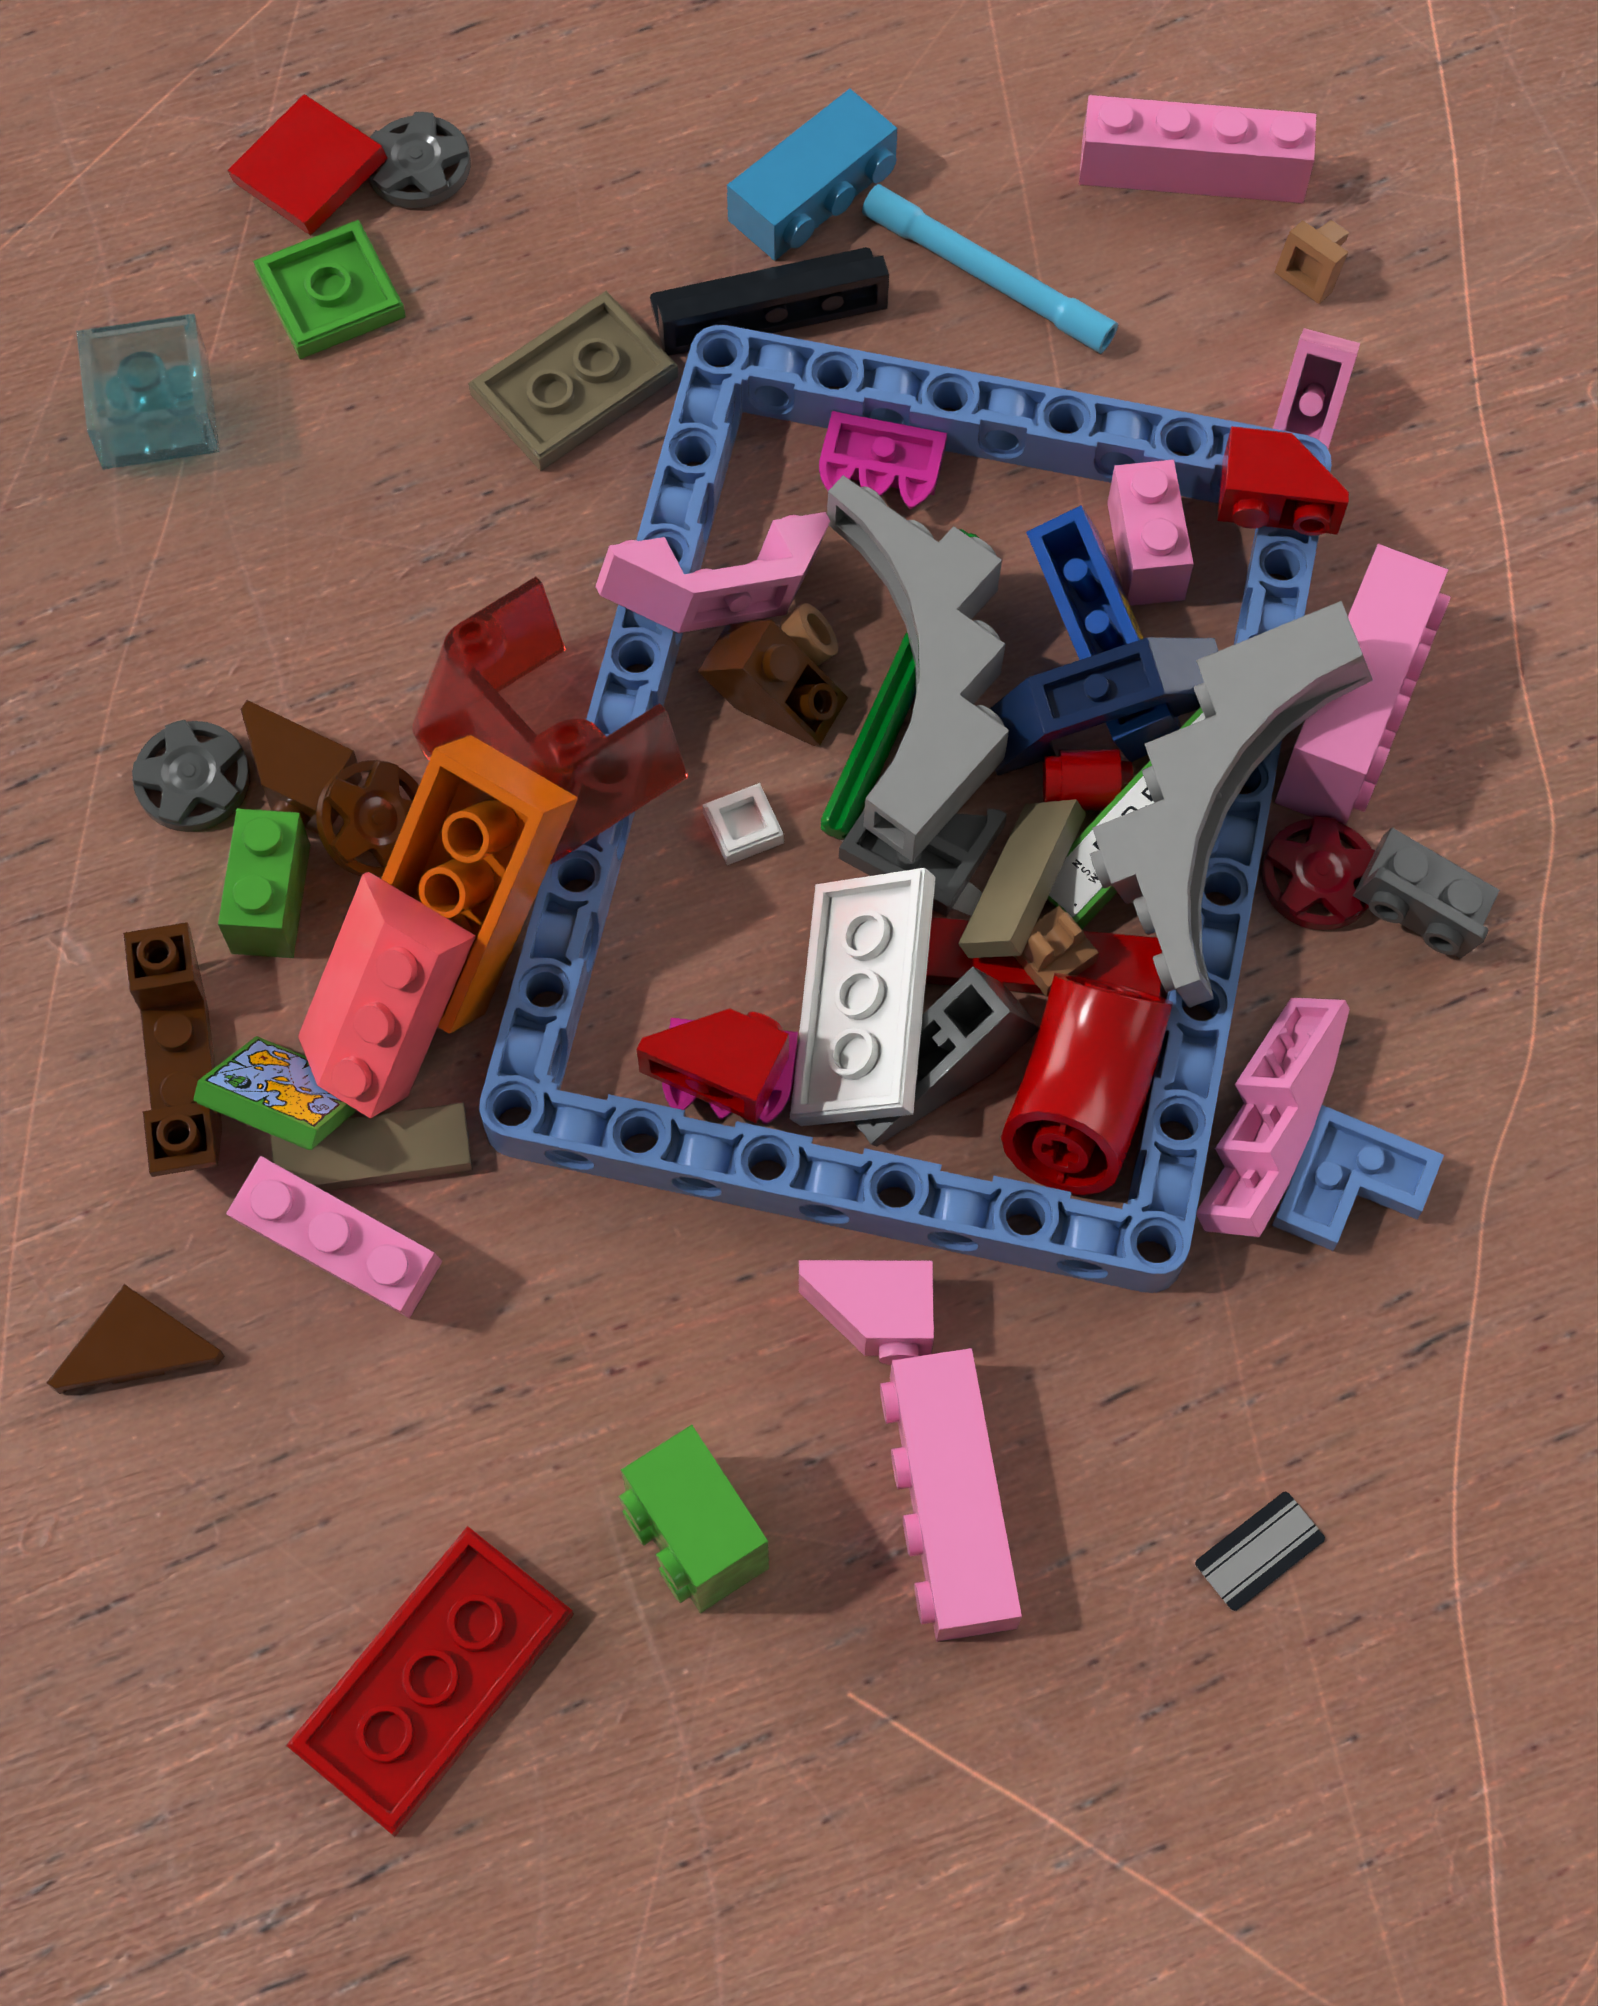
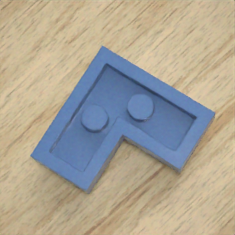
[1272,1105,1444,1251]

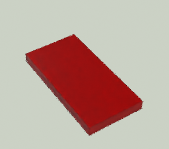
[286,1526,574,1837]

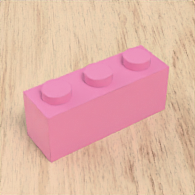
[226,1156,442,1319]

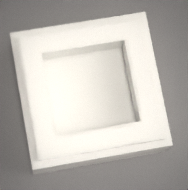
[703,783,784,865]

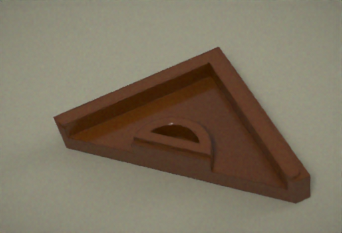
[47,1284,225,1394]

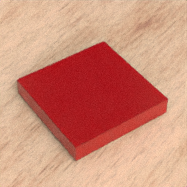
[227,94,388,236]

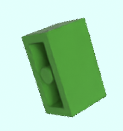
[218,808,311,958]

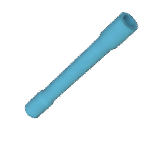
[862,184,1118,354]

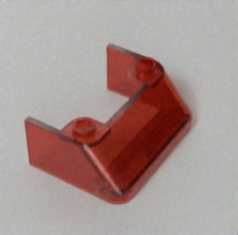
[412,576,688,864]

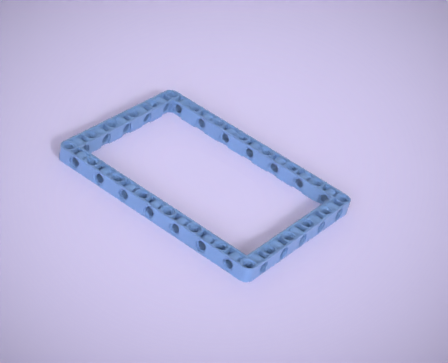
[479,325,1332,1293]

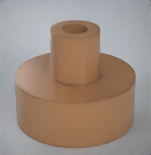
[781,603,838,666]

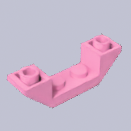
[595,512,830,633]

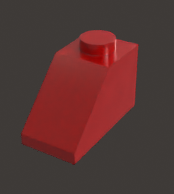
[636,1008,789,1123]

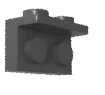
[1353,828,1500,959]

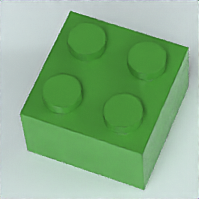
[618,1425,769,1613]

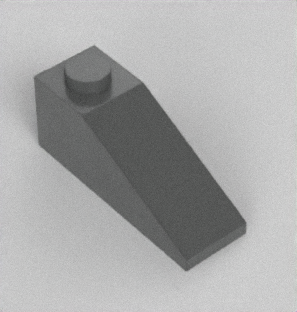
[853,967,1040,1147]

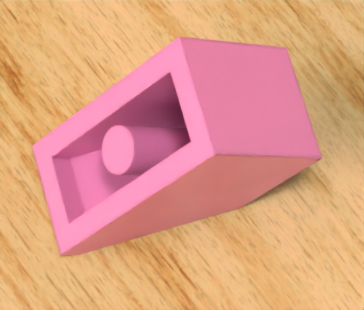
[1273,328,1360,449]
[799,1260,934,1365]

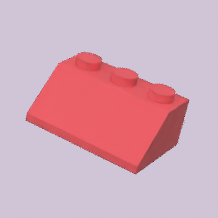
[298,872,476,1119]

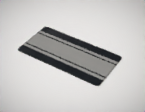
[1195,1491,1325,1611]

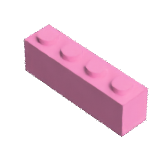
[1079,95,1316,203]
[880,1348,1022,1642]

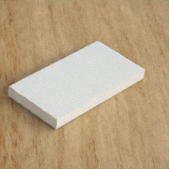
[790,868,936,1126]

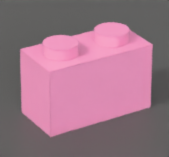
[1107,460,1194,606]

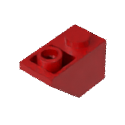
[1217,426,1349,536]

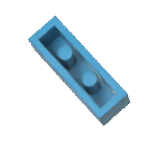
[727,88,898,261]

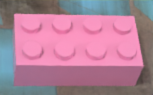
[1275,544,1451,825]

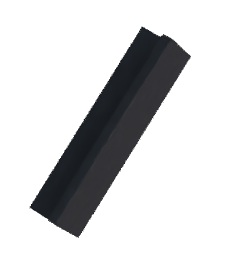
[650,247,889,356]

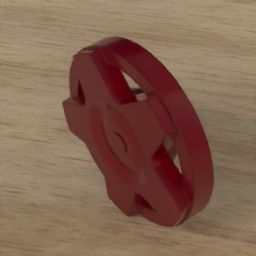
[1261,816,1375,931]

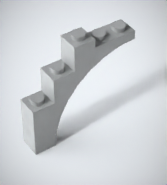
[827,475,1009,862]
[1090,601,1373,1008]

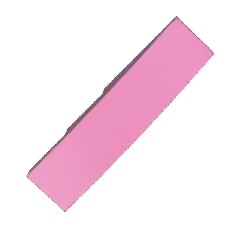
[1196,998,1350,1237]

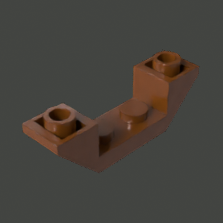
[123,922,222,1177]

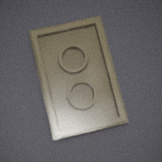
[468,291,678,471]

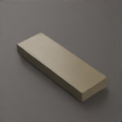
[958,799,1086,958]
[270,1103,473,1191]

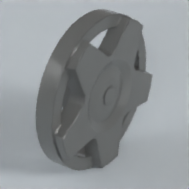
[368,112,471,208]
[132,720,250,832]

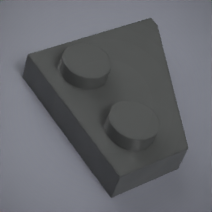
[838,809,1007,917]

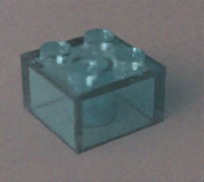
[76,313,220,470]

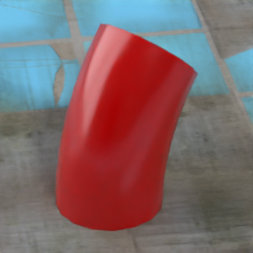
[1001,973,1173,1195]

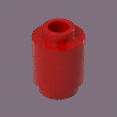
[1043,749,1133,811]

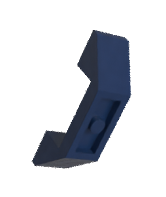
[990,637,1219,776]

